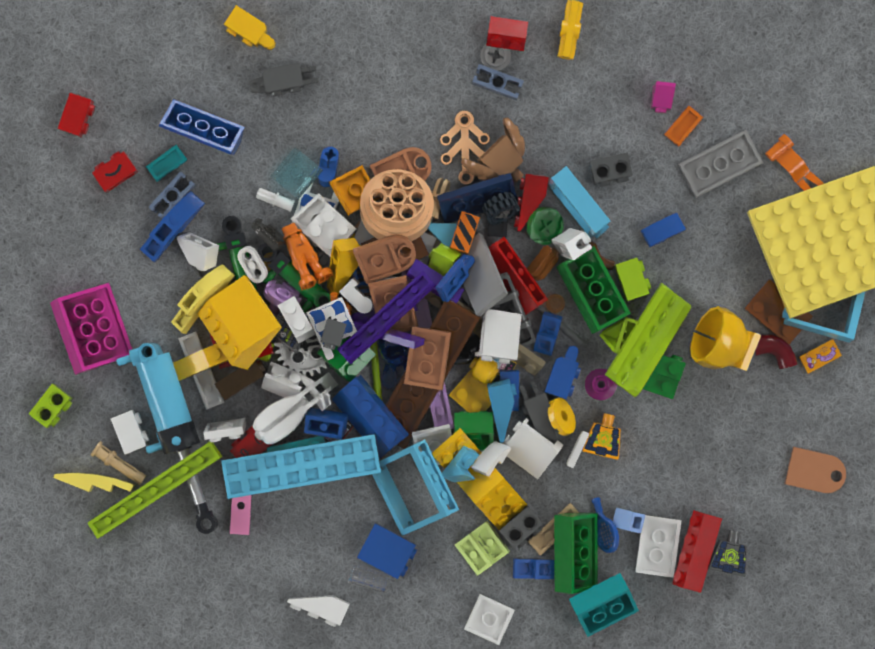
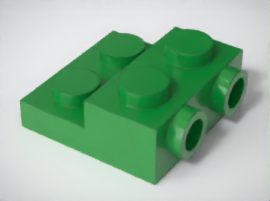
[643,352,686,399]

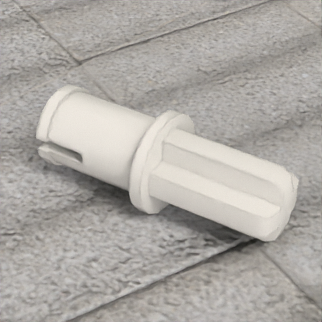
[256,188,295,212]

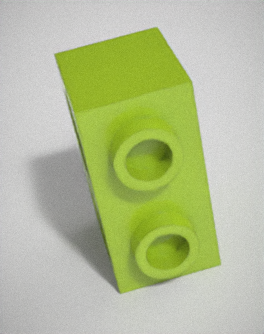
[29,384,72,428]

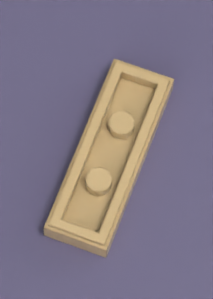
[528,503,579,556]

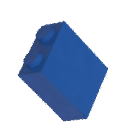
[357,523,417,579]

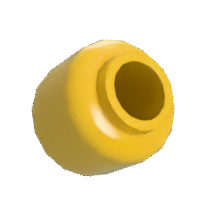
[470,357,499,384]

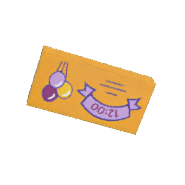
[799,339,842,374]

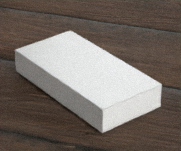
[566,431,589,468]

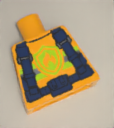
[582,413,621,460]

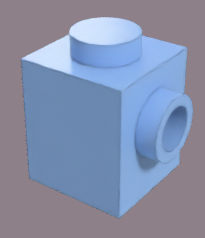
[613,508,645,533]

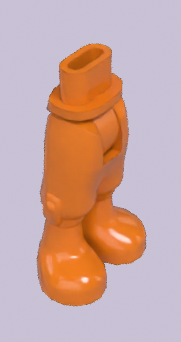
[281,223,334,290]

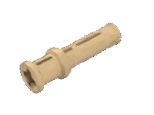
[91,441,147,486]

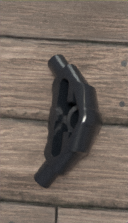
[455,334,481,366]

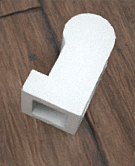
[339,278,374,314]

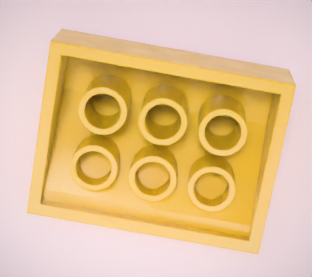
[197,275,282,370]

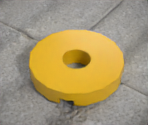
[547,398,576,436]

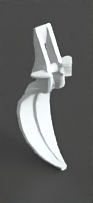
[253,372,338,444]

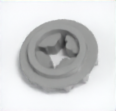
[480,44,511,71]

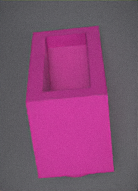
[651,81,676,113]

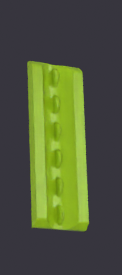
[605,283,691,398]

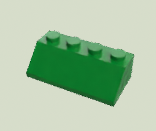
[556,246,631,334]
[554,513,598,594]

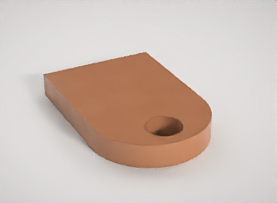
[370,147,431,187]
[353,235,416,284]
[785,447,846,493]

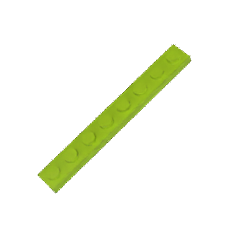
[88,442,222,539]

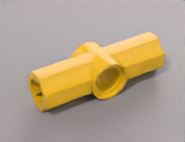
[557,0,583,60]

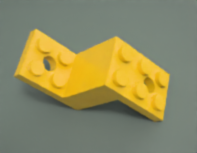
[432,428,527,530]

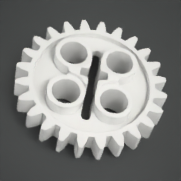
[274,315,327,376]

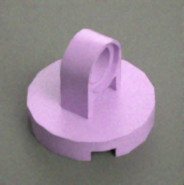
[263,280,302,316]

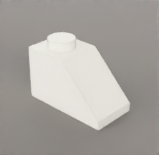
[177,232,219,271]

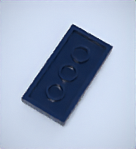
[437,173,518,223]

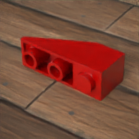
[514,174,549,232]

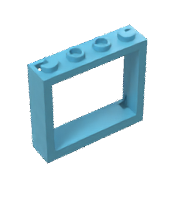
[548,166,610,239]
[782,292,865,343]
[372,439,459,536]

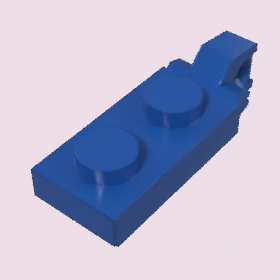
[435,254,475,302]

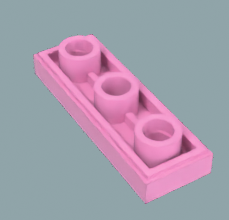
[230,495,252,535]

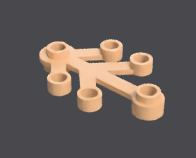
[440,111,490,185]

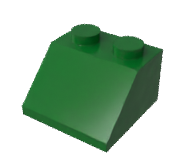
[317,336,376,382]
[454,411,494,451]

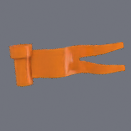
[765,134,824,191]

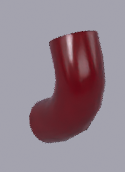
[754,334,798,369]

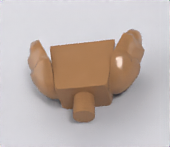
[461,117,525,182]

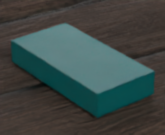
[145,144,188,182]

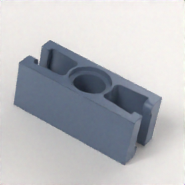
[472,64,524,101]
[149,171,197,219]

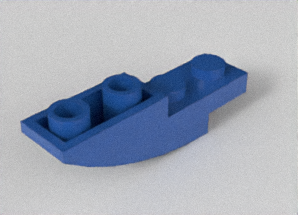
[140,191,205,262]

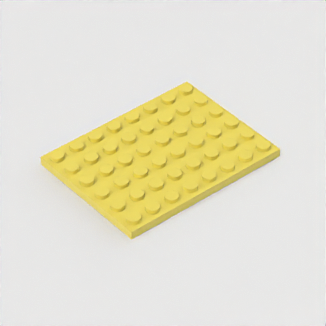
[747,166,875,319]

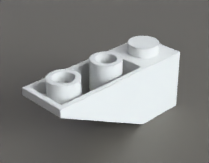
[287,595,350,627]

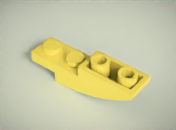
[171,264,235,334]

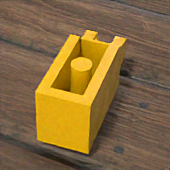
[224,5,276,50]

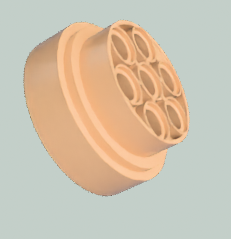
[360,169,434,241]

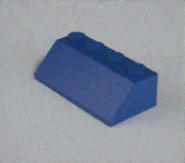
[159,99,245,155]
[332,375,409,459]

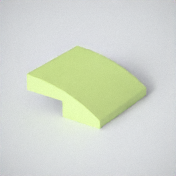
[455,520,510,576]

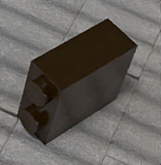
[214,360,267,400]

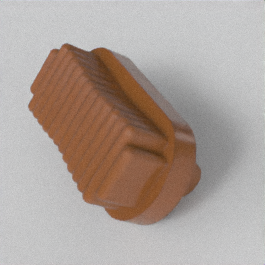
[527,245,559,281]

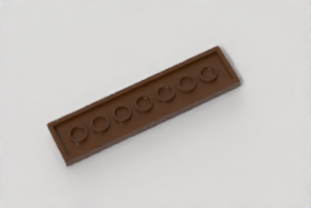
[386,300,481,449]

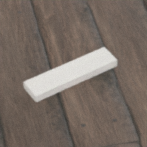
[178,332,224,410]

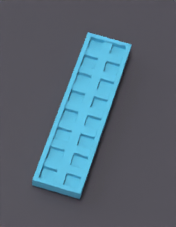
[221,434,381,499]

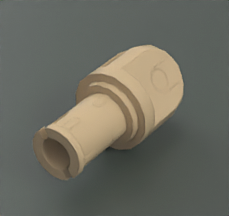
[432,178,450,220]

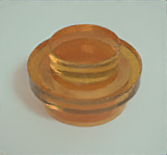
[546,294,565,313]

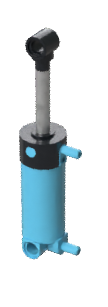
[117,343,218,534]

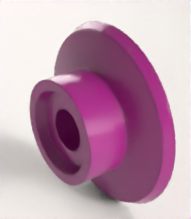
[585,368,617,400]

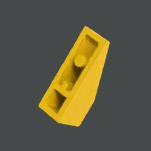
[327,238,361,295]
[173,344,228,381]

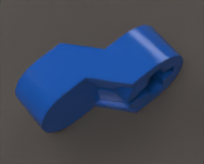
[318,147,339,187]

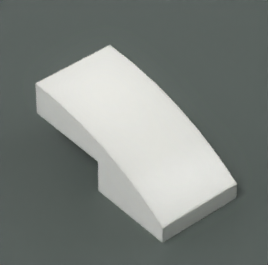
[471,441,511,477]

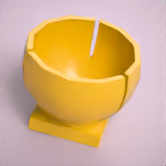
[690,306,761,371]

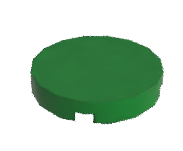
[527,207,564,245]

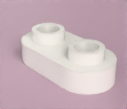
[237,246,268,283]

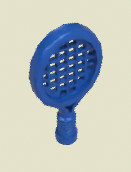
[591,497,619,553]

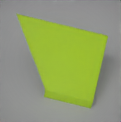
[599,317,637,354]

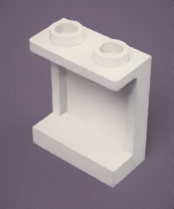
[475,309,522,364]
[502,418,563,479]

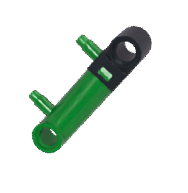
[217,216,258,292]
[258,243,331,314]

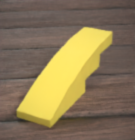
[53,473,135,492]

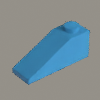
[487,379,517,443]

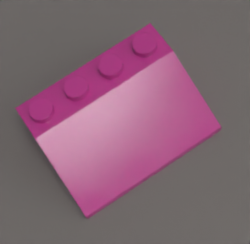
[50,283,132,375]

